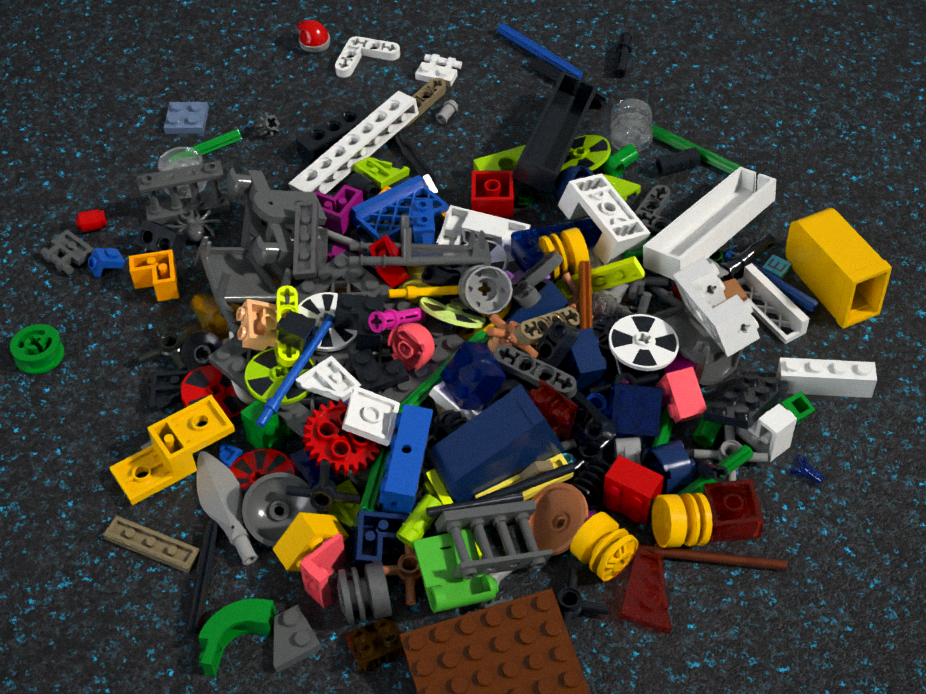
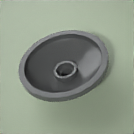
[242,472,317,547]

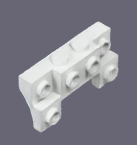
[436,205,530,262]

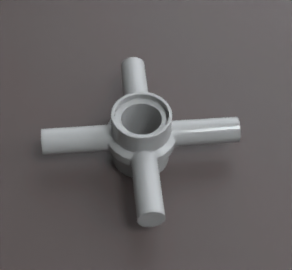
[693,425,768,489]

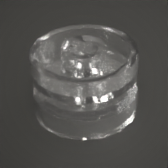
[158,147,207,198]

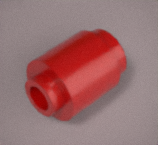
[75,209,107,233]

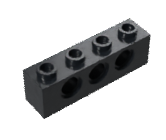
[296,104,371,165]

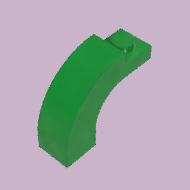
[198,599,277,677]

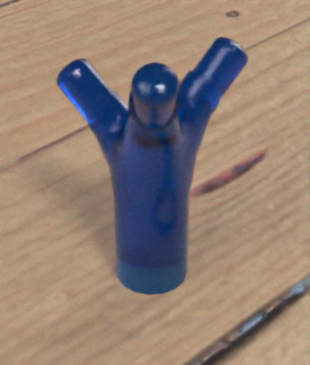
[790,455,826,485]

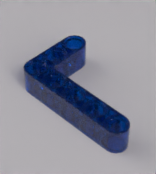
[511,219,602,274]

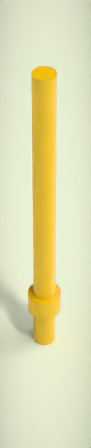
[388,282,514,300]

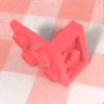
[299,533,346,609]

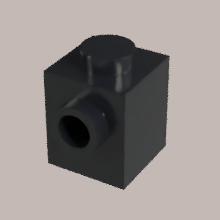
[276,310,316,352]

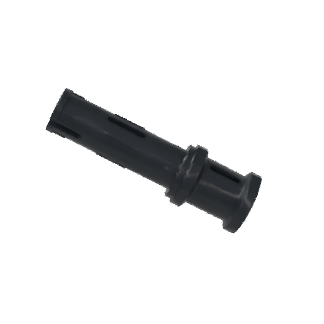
[719,233,775,280]

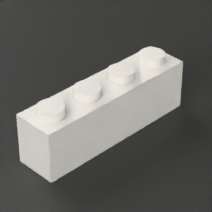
[776,357,877,398]

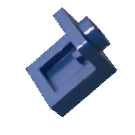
[88,248,125,277]

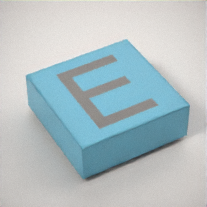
[762,254,792,280]

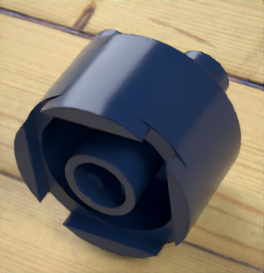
[642,440,697,495]

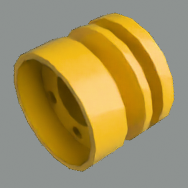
[538,227,590,281]
[651,493,712,548]
[570,512,639,581]

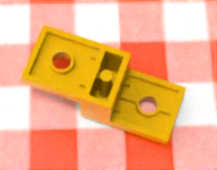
[109,395,235,505]

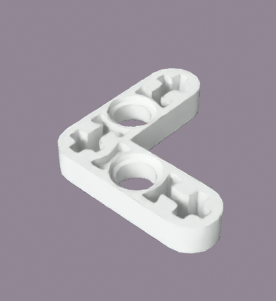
[335,36,400,78]

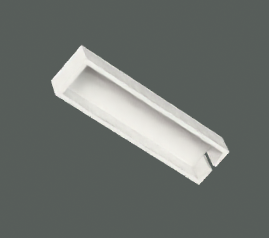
[643,167,776,280]

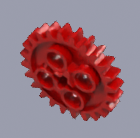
[303,399,382,476]

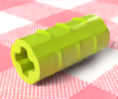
[396,494,442,548]

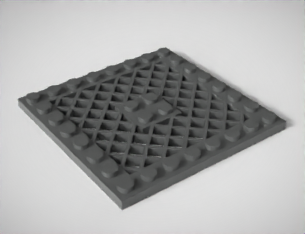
[208,252,466,455]

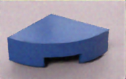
[219,441,244,468]

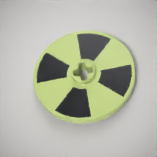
[419,296,486,328]

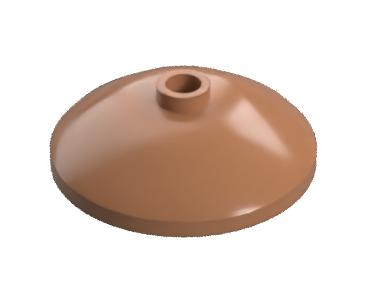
[528,483,588,556]

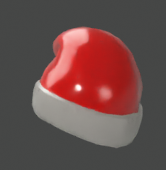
[297,20,330,52]

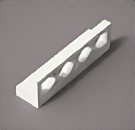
[737,263,810,344]

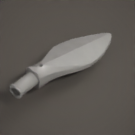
[196,451,258,565]

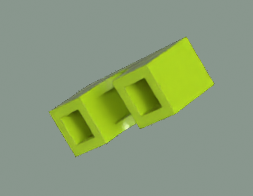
[473,145,526,172]

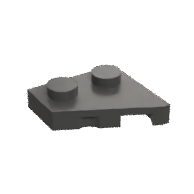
[273,605,322,673]

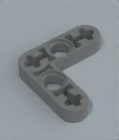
[634,185,673,232]
[511,250,563,309]

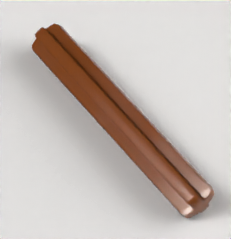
[578,261,592,330]

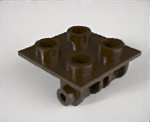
[343,617,404,673]

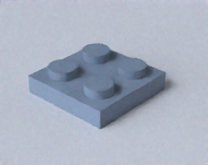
[164,102,209,134]

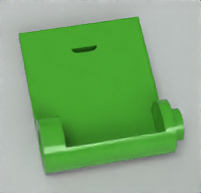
[412,529,499,613]

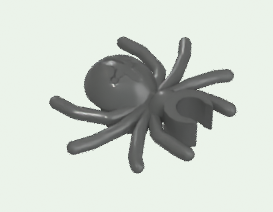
[166,208,221,248]

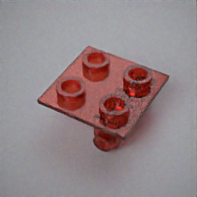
[528,379,578,440]

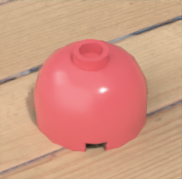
[388,322,435,371]

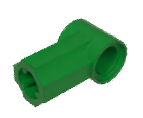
[598,144,639,178]
[693,401,725,448]

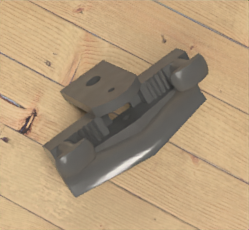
[226,168,327,288]

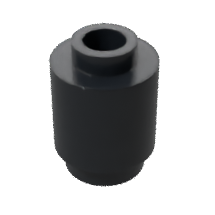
[347,172,378,200]

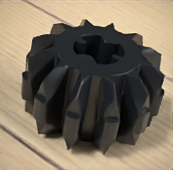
[431,409,467,444]

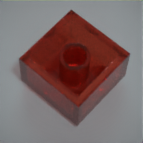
[702,479,764,542]

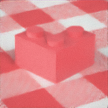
[654,367,707,424]

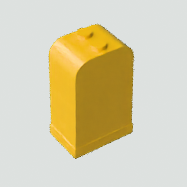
[785,208,892,329]

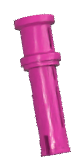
[368,307,426,333]

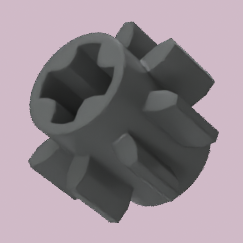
[255,112,280,138]

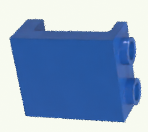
[411,199,436,244]

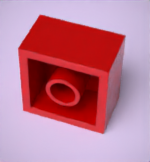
[471,170,514,218]
[603,455,664,525]

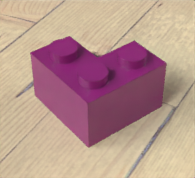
[315,184,364,235]

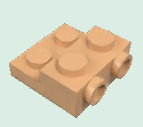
[236,299,291,351]

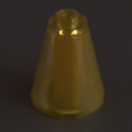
[191,292,241,341]

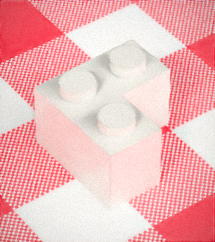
[735,404,797,462]

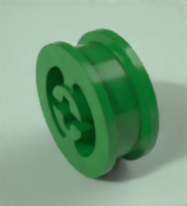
[10,324,65,374]

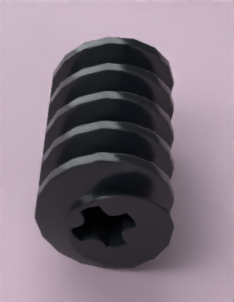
[570,459,610,510]

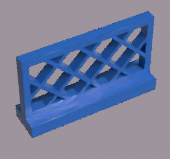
[351,175,449,241]

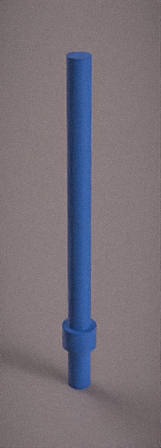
[256,314,335,428]

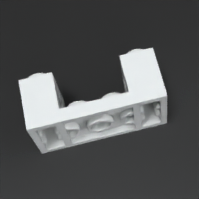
[558,173,650,265]
[672,257,760,357]

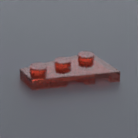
[619,548,672,634]

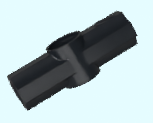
[421,265,461,299]

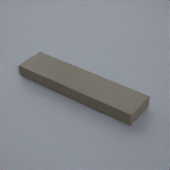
[103,515,201,573]

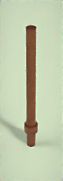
[635,543,788,571]

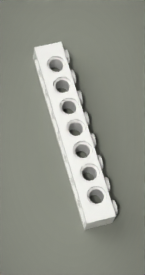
[288,91,419,194]

